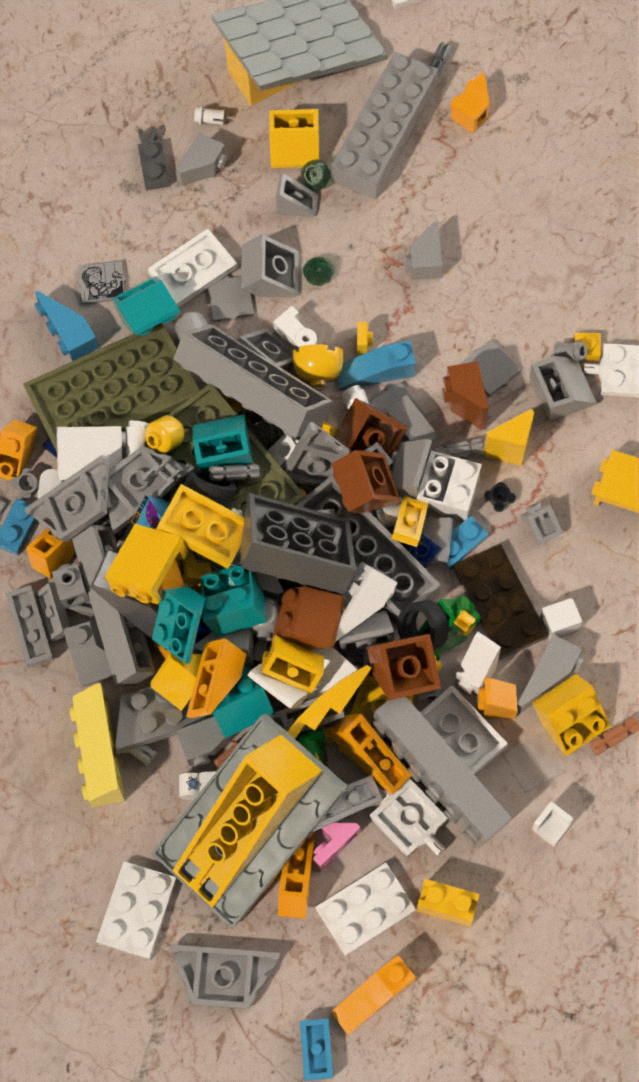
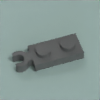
[137,127,170,191]

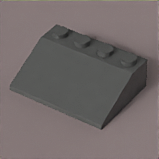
[240,493,356,594]

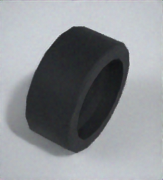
[184,470,237,508]
[397,600,449,651]

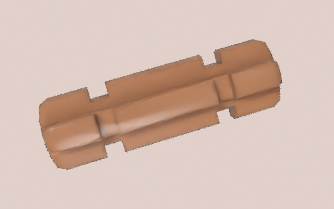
[590,717,639,755]

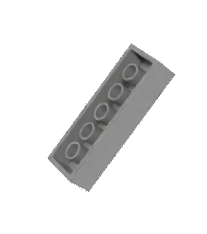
[331,52,438,199]
[173,324,333,438]
[296,474,441,626]
[371,697,512,848]

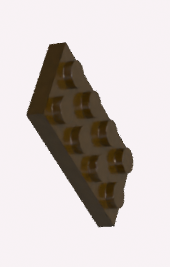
[453,544,548,660]

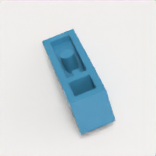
[338,341,416,391]

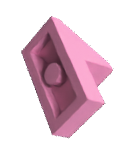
[313,823,361,871]

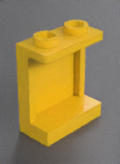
[591,450,639,513]
[104,524,189,604]

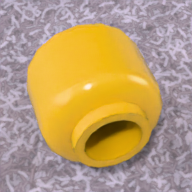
[145,415,184,454]

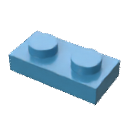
[0,498,36,556]
[443,516,489,570]
[300,1018,333,1081]

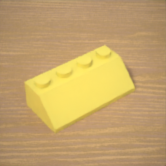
[69,683,125,808]

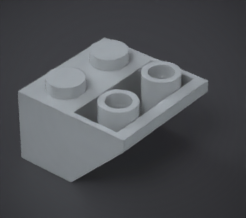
[529,356,597,421]

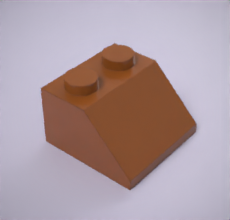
[442,361,489,430]
[333,398,408,458]
[331,450,401,513]
[272,586,346,650]
[367,634,441,700]

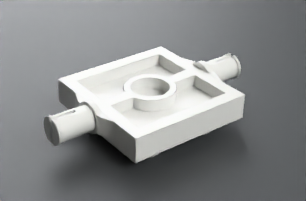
[583,343,639,397]
[369,778,448,858]

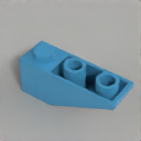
[34,291,99,361]

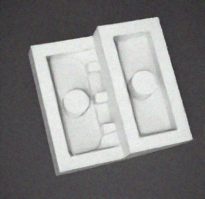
[247,663,319,709]

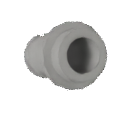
[553,341,587,361]

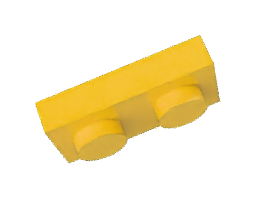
[391,496,429,547]

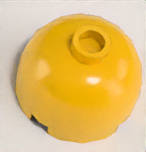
[293,344,343,388]

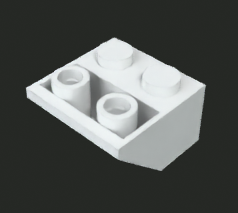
[417,451,482,522]

